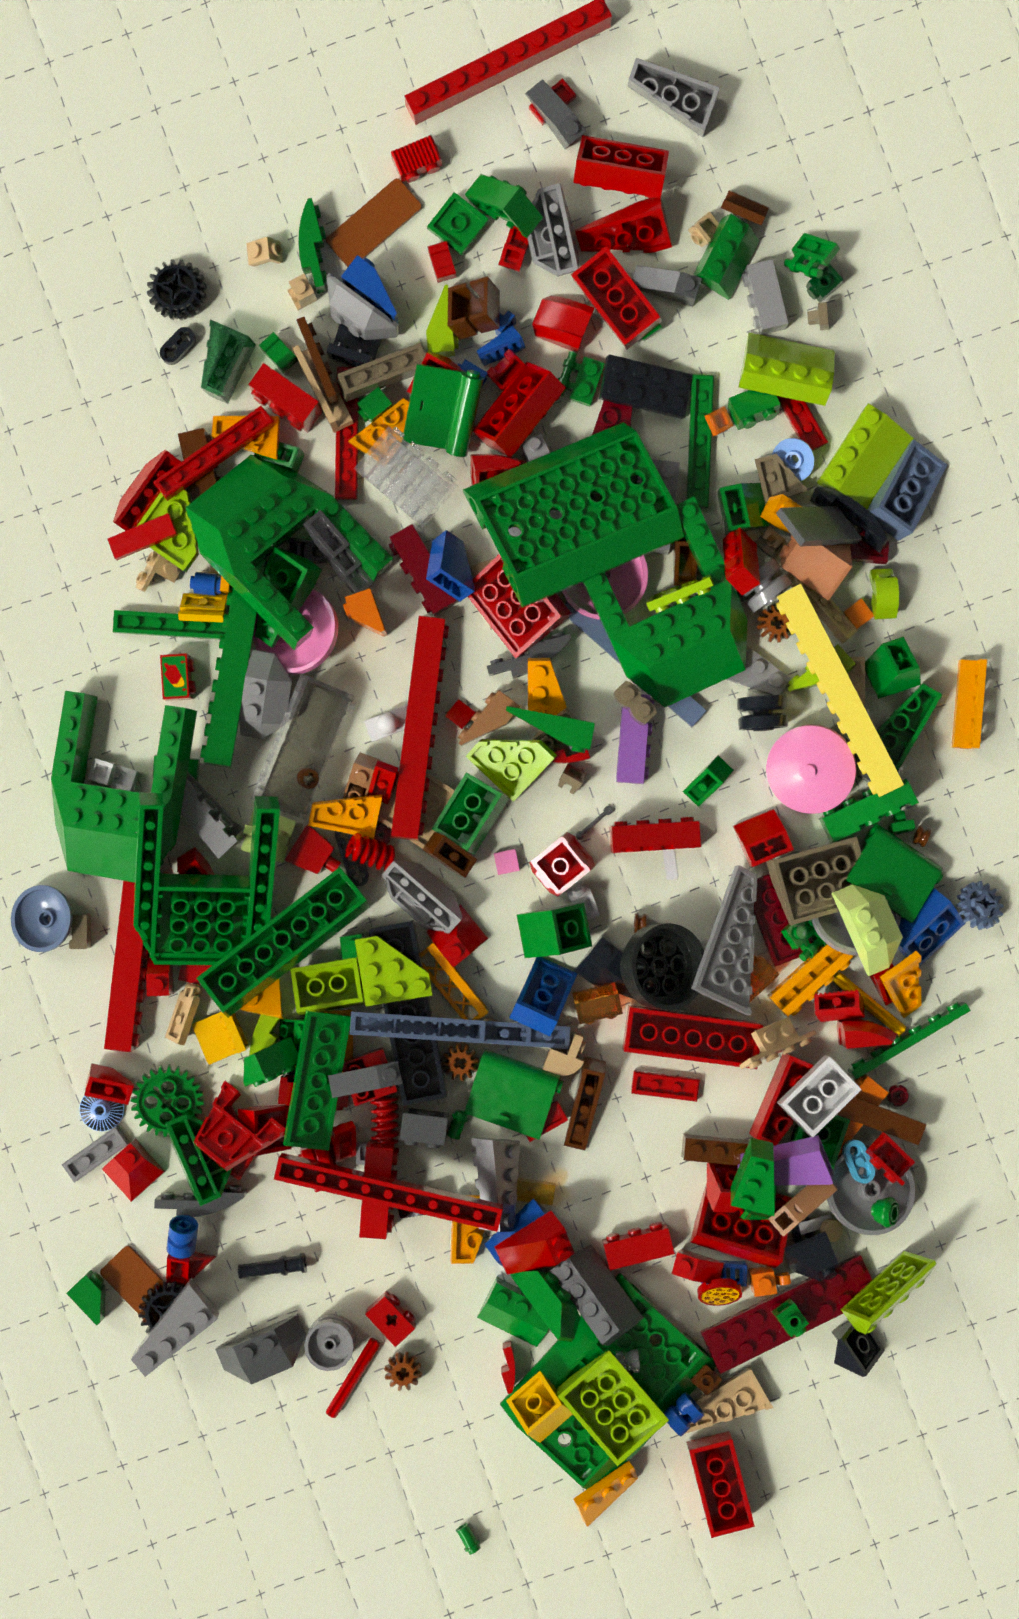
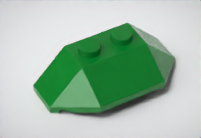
[165,1114,232,1206]
[510,1271,581,1342]

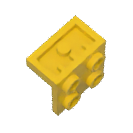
[192,1011,250,1065]

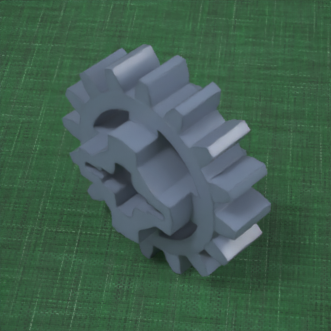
[956,881,1004,930]

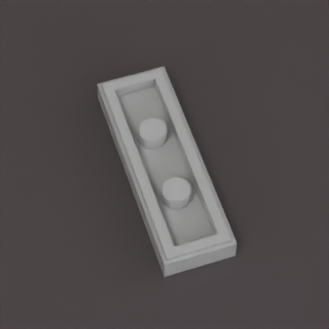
[62,1125,130,1183]

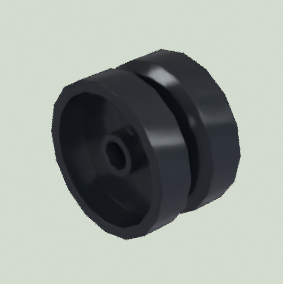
[737,695,788,732]

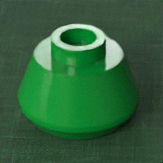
[871,1197,899,1228]

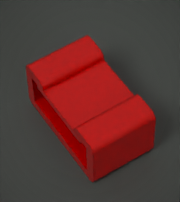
[427,241,457,283]
[487,349,526,390]

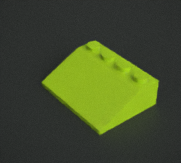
[738,332,835,406]
[816,403,919,509]
[841,1251,937,1334]
[556,1350,669,1466]

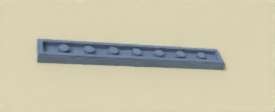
[565,602,707,728]

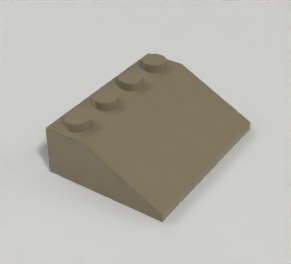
[766,837,861,925]

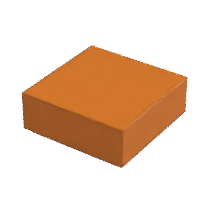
[704,406,734,436]
[843,598,874,629]

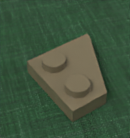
[755,454,807,503]

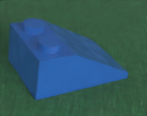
[341,255,399,324]
[509,957,578,1036]

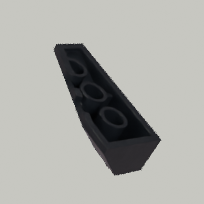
[574,936,666,999]

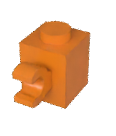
[748,1266,791,1297]

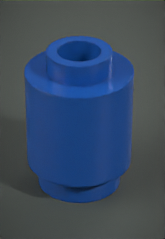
[190,572,222,596]

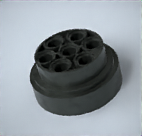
[620,923,704,1010]

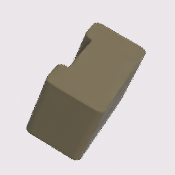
[69,914,91,949]

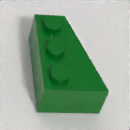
[465,174,543,238]
[731,1137,775,1217]

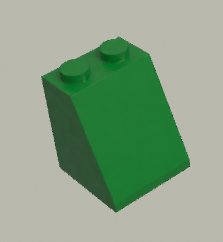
[517,903,592,958]

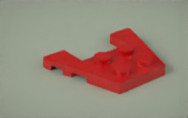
[194,1080,286,1171]

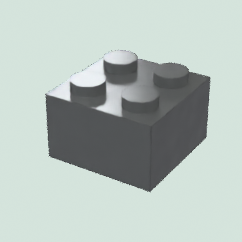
[400,1107,449,1148]

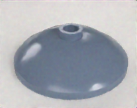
[11,885,73,952]

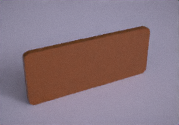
[326,178,421,267]
[100,1245,173,1322]

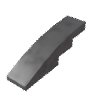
[303,510,374,594]

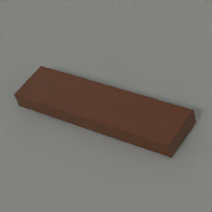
[836,1097,927,1145]

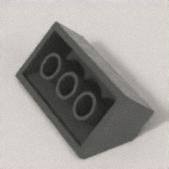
[550,1245,644,1346]

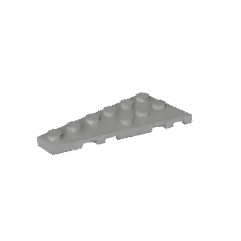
[691,865,757,1016]

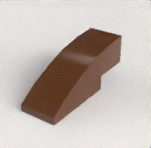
[673,536,697,586]

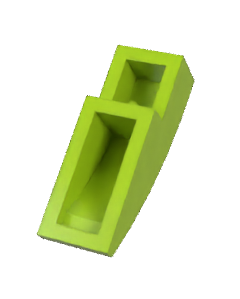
[249,1012,285,1055]

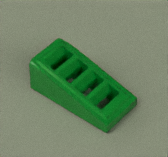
[254,442,305,473]

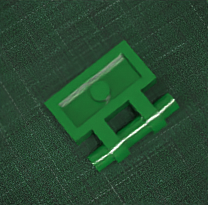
[784,233,840,278]
[558,351,605,407]
[781,920,826,961]

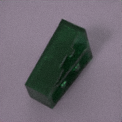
[201,319,256,404]

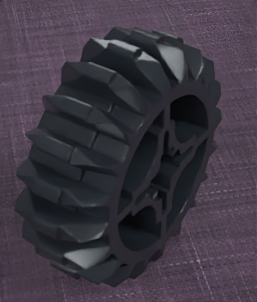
[147,259,207,320]
[138,1280,185,1334]

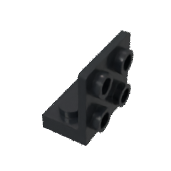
[327,323,381,367]

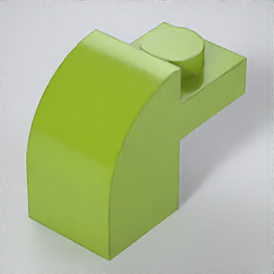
[869,568,899,620]

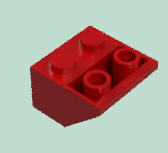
[733,809,794,867]
[343,1047,397,1106]

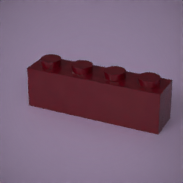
[388,524,457,616]

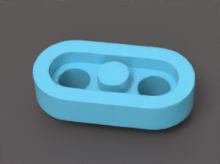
[842,1139,875,1184]

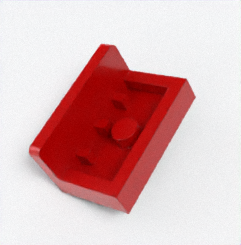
[865,1132,915,1186]

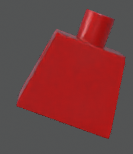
[285,824,342,874]

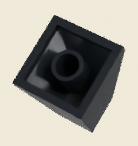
[784,1231,840,1281]

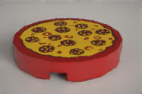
[697,1278,742,1306]

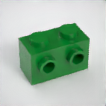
[727,390,780,430]

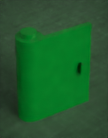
[402,363,484,457]
[846,824,944,923]
[464,1049,564,1140]

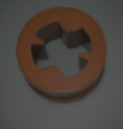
[297,768,319,789]
[912,825,931,847]
[634,913,646,933]

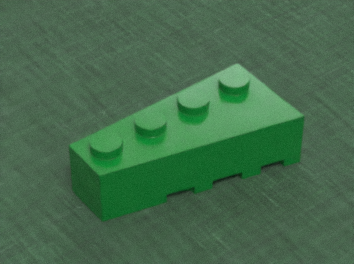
[819,778,919,842]

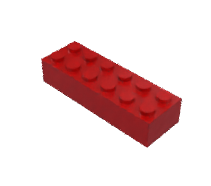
[622,1005,763,1069]

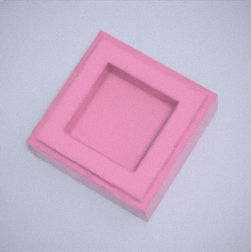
[494,849,520,875]

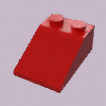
[494,1211,574,1275]

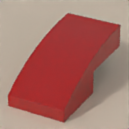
[498,226,529,272]
[551,749,590,764]
[501,1340,515,1394]

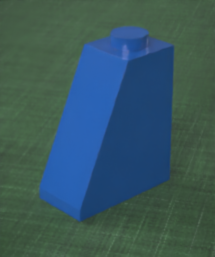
[426,530,475,602]

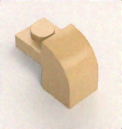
[542,1032,586,1076]

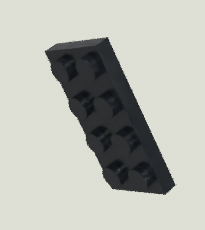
[599,354,692,419]

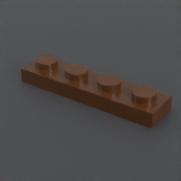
[296,317,341,406]

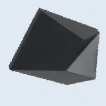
[832,1320,885,1377]

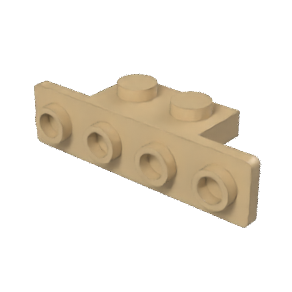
[135,551,181,592]
[739,1017,817,1070]

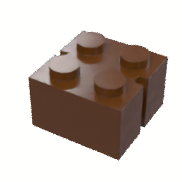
[447,276,500,339]

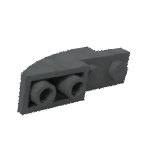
[487,632,571,679]
[154,1185,247,1217]

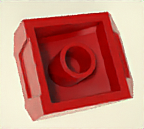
[532,295,595,353]
[470,454,526,485]
[529,832,595,897]
[837,1019,897,1049]

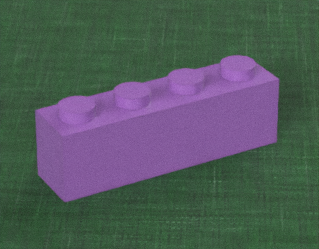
[616,694,654,784]

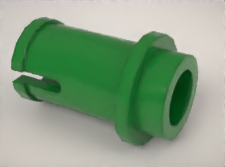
[446,1109,469,1140]
[456,1523,481,1555]

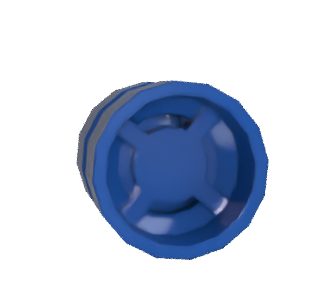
[166,1215,199,1259]
[663,1392,704,1437]

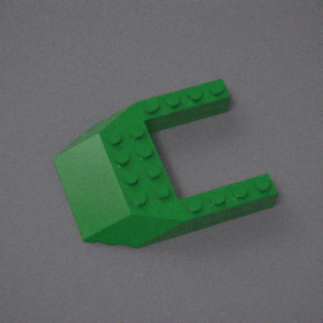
[186,455,393,650]
[583,496,748,707]
[51,691,197,883]
[133,792,280,965]

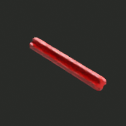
[326,1338,380,1418]

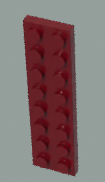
[700,1254,872,1374]

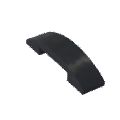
[810,486,887,553]

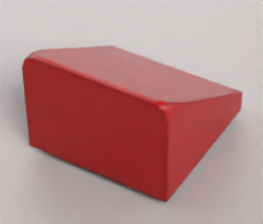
[445,699,476,730]

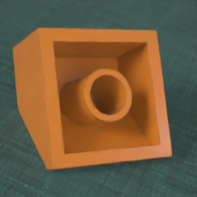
[343,588,387,637]

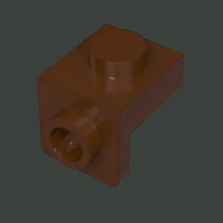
[691,1364,722,1396]

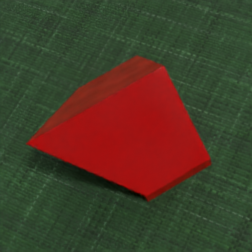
[166,1252,217,1286]

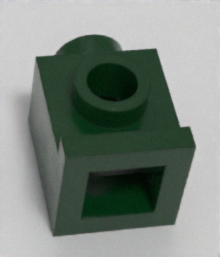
[806,263,844,303]

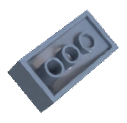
[867,439,947,541]

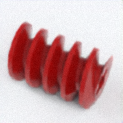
[345,833,395,872]
[370,1096,399,1144]

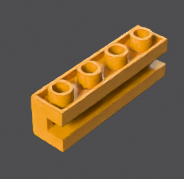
[767,944,854,1017]

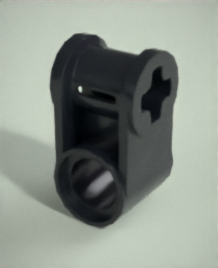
[288,538,327,564]

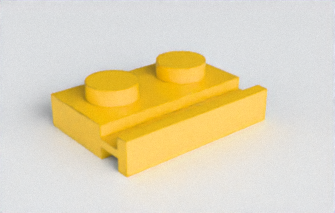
[178,593,227,623]

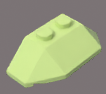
[831,884,903,976]

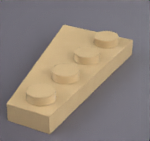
[685,1367,773,1434]

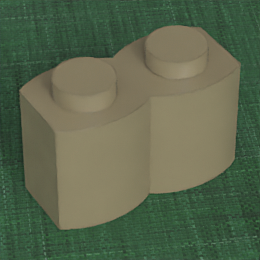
[613,681,657,726]

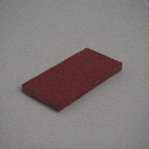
[753,874,813,967]

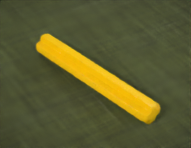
[833,972,906,1035]

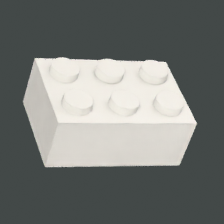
[777,1055,862,1137]

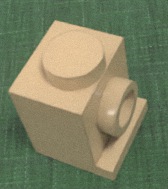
[287,274,317,310]

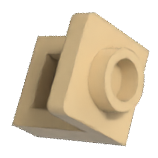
[688,211,719,247]
[246,237,283,267]

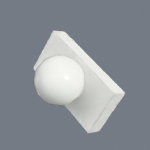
[364,706,407,742]

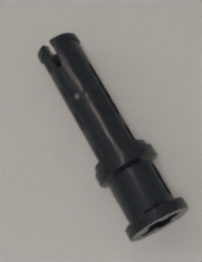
[238,1253,307,1279]

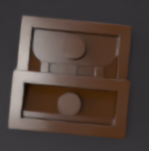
[721,190,770,226]

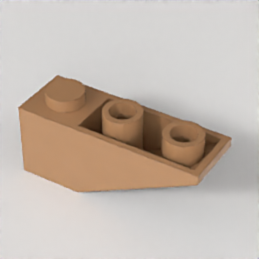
[458,690,520,746]
[343,752,380,799]
[769,1183,838,1237]

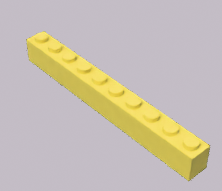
[775,584,904,797]

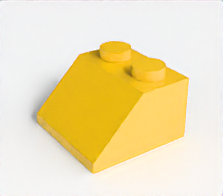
[506,1371,573,1443]

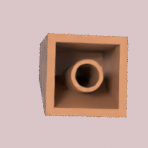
[779,535,853,600]

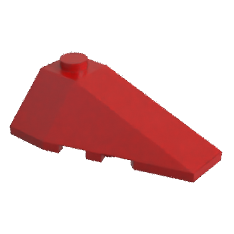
[575,198,672,253]

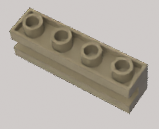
[337,343,425,402]

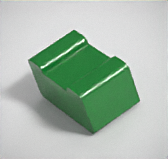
[259,332,298,374]

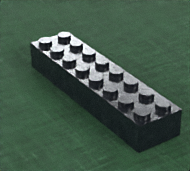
[369,920,448,1106]

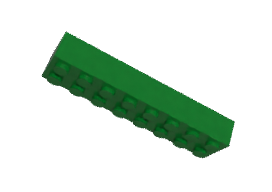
[196,867,370,1018]

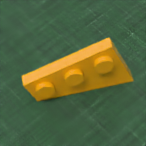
[308,794,383,838]

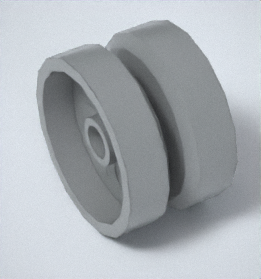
[736,558,793,613]
[304,1314,356,1371]

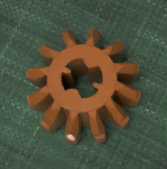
[757,605,790,643]
[441,1043,479,1081]
[384,1352,422,1391]

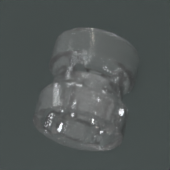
[615,1349,640,1373]

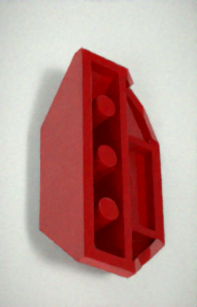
[113,450,185,531]

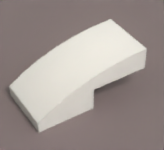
[88,758,140,792]

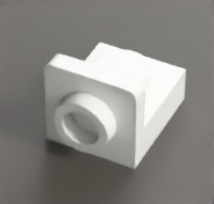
[567,884,600,920]

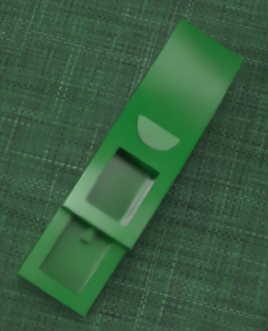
[298,198,327,294]

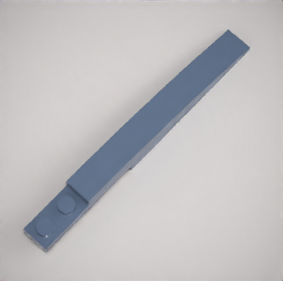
[350,1012,570,1049]

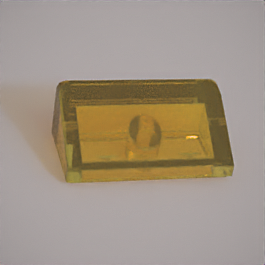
[516,1178,556,1205]

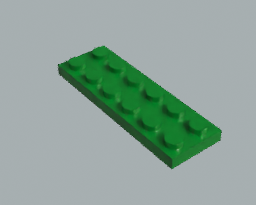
[283,1010,351,1151]

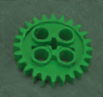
[130,1064,204,1137]

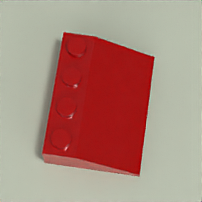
[468,554,572,659]
[690,1182,792,1268]

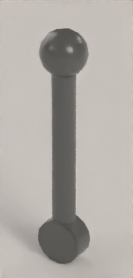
[576,806,612,840]

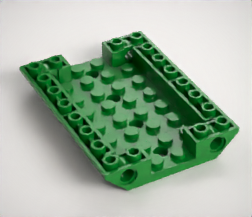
[463,422,684,608]
[500,1272,716,1490]

